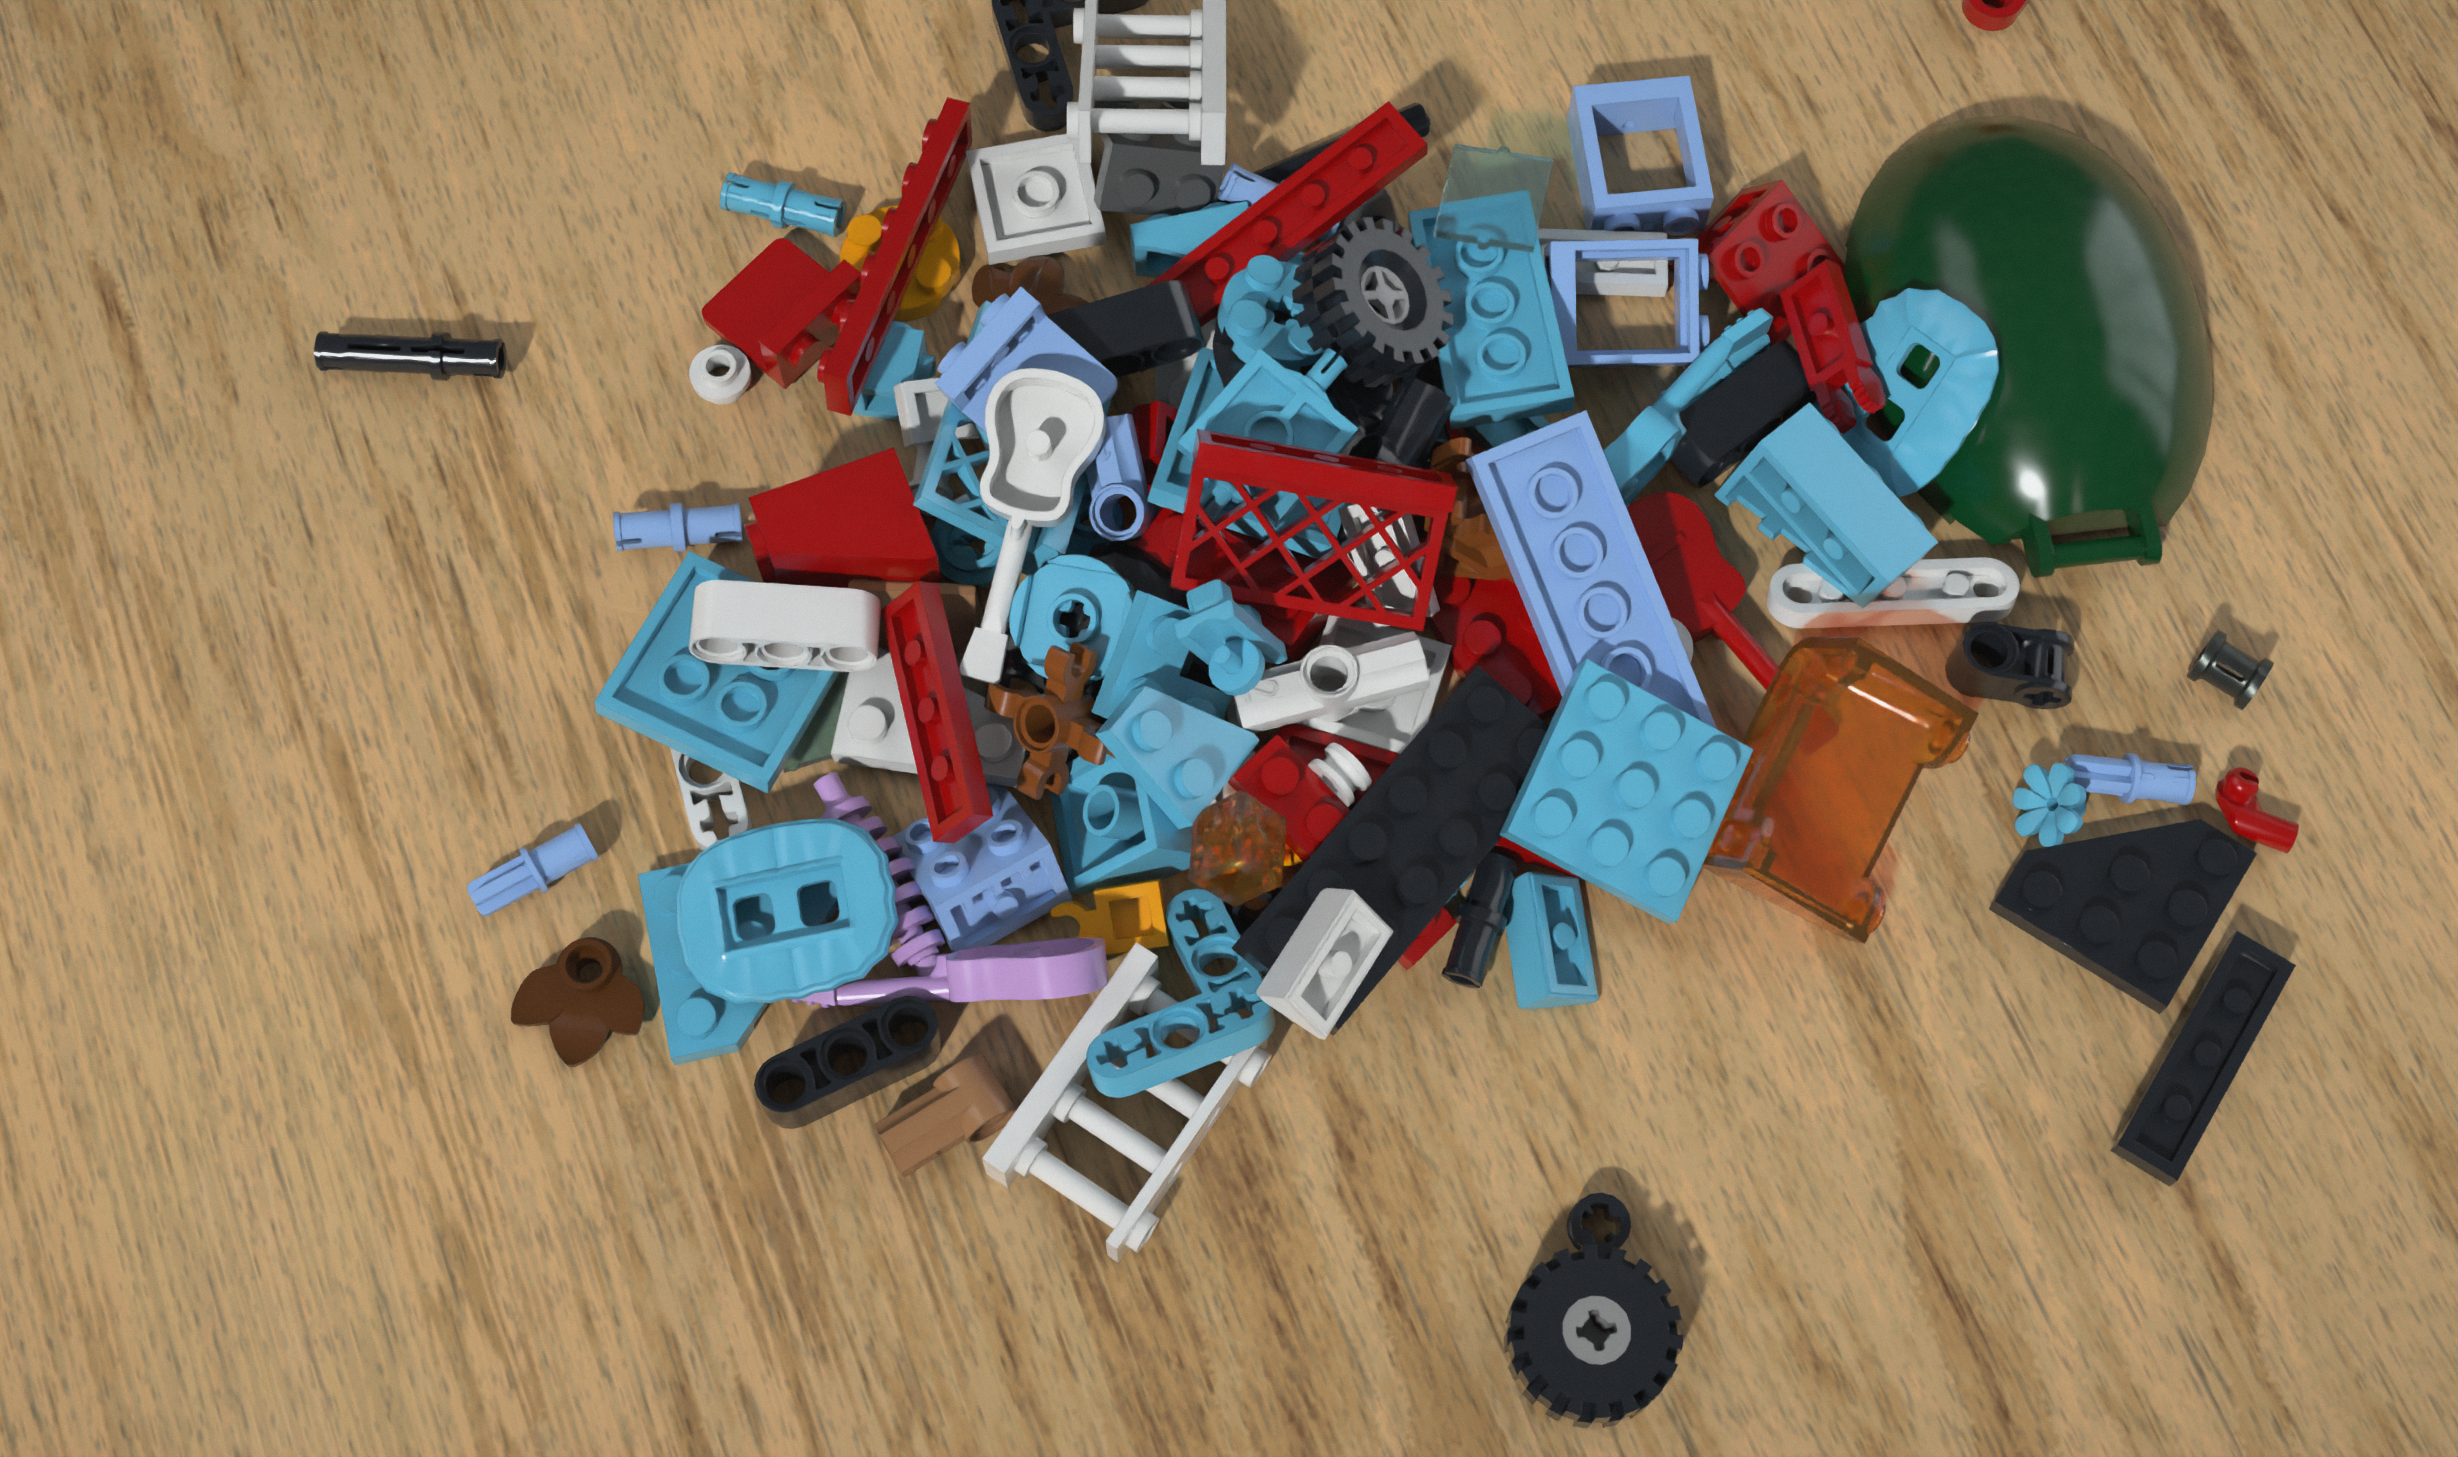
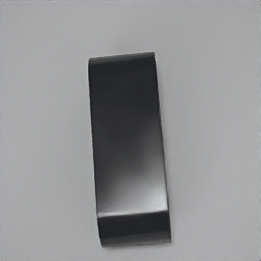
[1046,281,1205,378]
[1669,339,1817,489]
[754,996,943,1129]

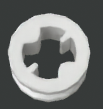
[1308,742,1372,807]

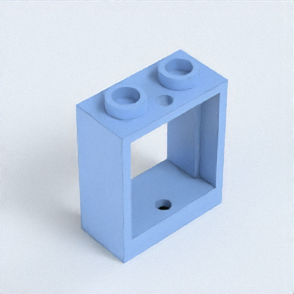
[1566,76,1714,236]
[1544,238,1710,368]

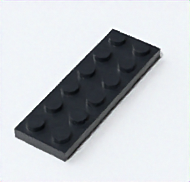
[1232,665,1549,1036]

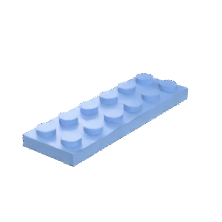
[1465,410,1717,729]

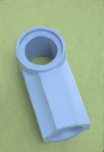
[1086,414,1159,541]

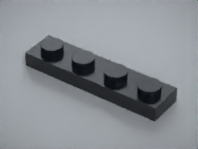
[2110,931,2296,1187]

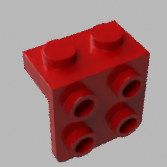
[702,238,861,389]

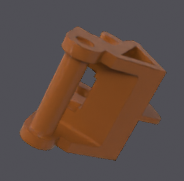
[1411,437,1515,583]

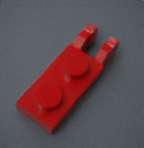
[1779,259,1887,434]

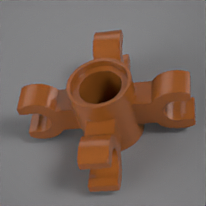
[984,642,1115,800]

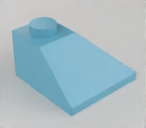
[1049,754,1212,895]

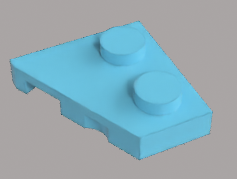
[1095,686,1260,829]

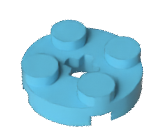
[1217,255,1324,372]
[1009,554,1136,685]

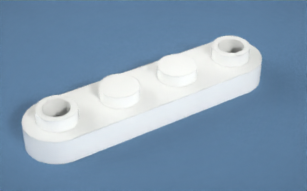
[1766,557,2020,629]

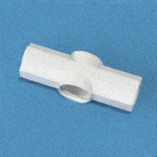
[1232,631,1430,733]

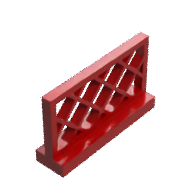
[1170,429,1458,631]

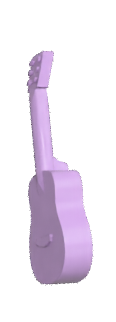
[791,937,1108,1008]

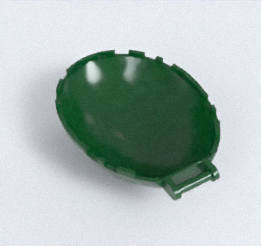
[1844,115,2213,578]

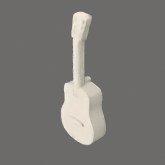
[959,368,1106,684]

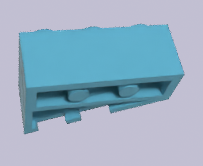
[1714,402,1938,608]

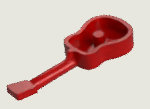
[1626,492,1839,758]

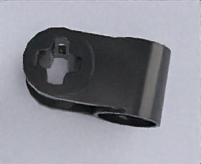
[1945,622,2075,709]

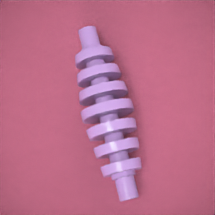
[814,772,945,976]

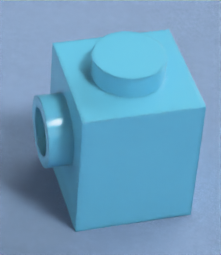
[854,321,936,421]

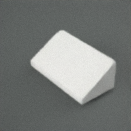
[1256,888,1394,1039]

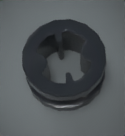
[1566,1193,1631,1253]

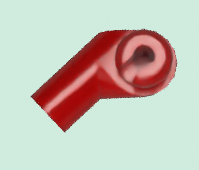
[2215,767,2299,853]

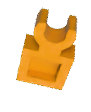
[1051,878,1171,955]

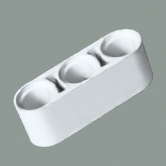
[688,580,881,672]

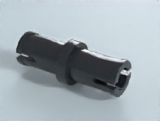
[1441,852,1519,988]

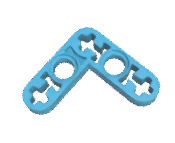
[1086,888,1276,1098]

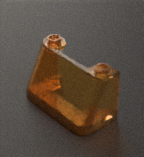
[1702,637,1979,944]

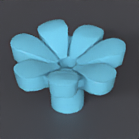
[2012,762,2086,847]

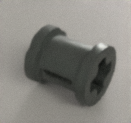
[2186,629,2274,710]

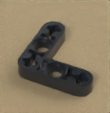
[991,0,1149,132]

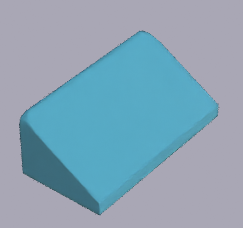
[1503,872,1599,1009]

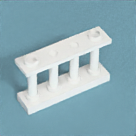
[1067,0,1226,165]
[982,942,1272,1263]

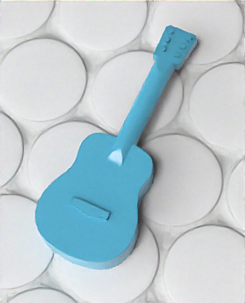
[1603,308,1774,507]

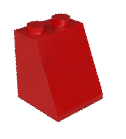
[744,447,942,588]

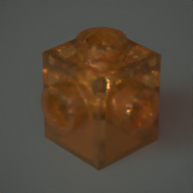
[1188,790,1287,907]

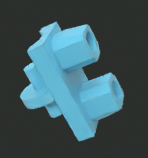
[1174,579,1288,696]

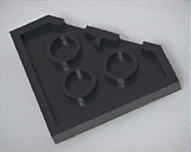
[1989,819,2257,1014]

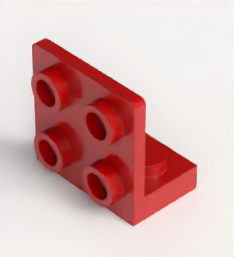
[1668,180,1845,348]

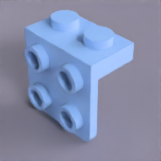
[935,286,1118,433]

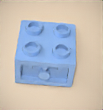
[892,784,1073,953]

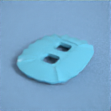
[1813,288,1999,498]
[676,819,899,1004]

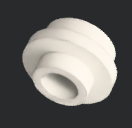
[689,345,752,405]

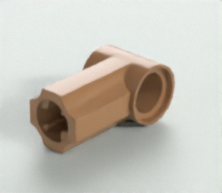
[873,1054,1017,1177]

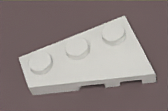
[831,647,1029,787]

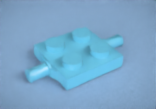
[1177,348,1358,529]

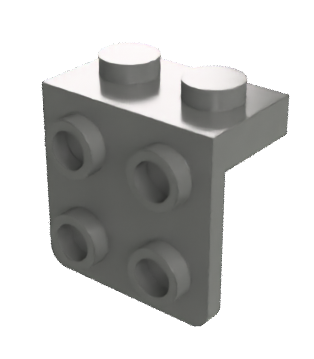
[1093,101,1227,216]

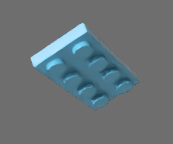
[1408,193,1575,430]

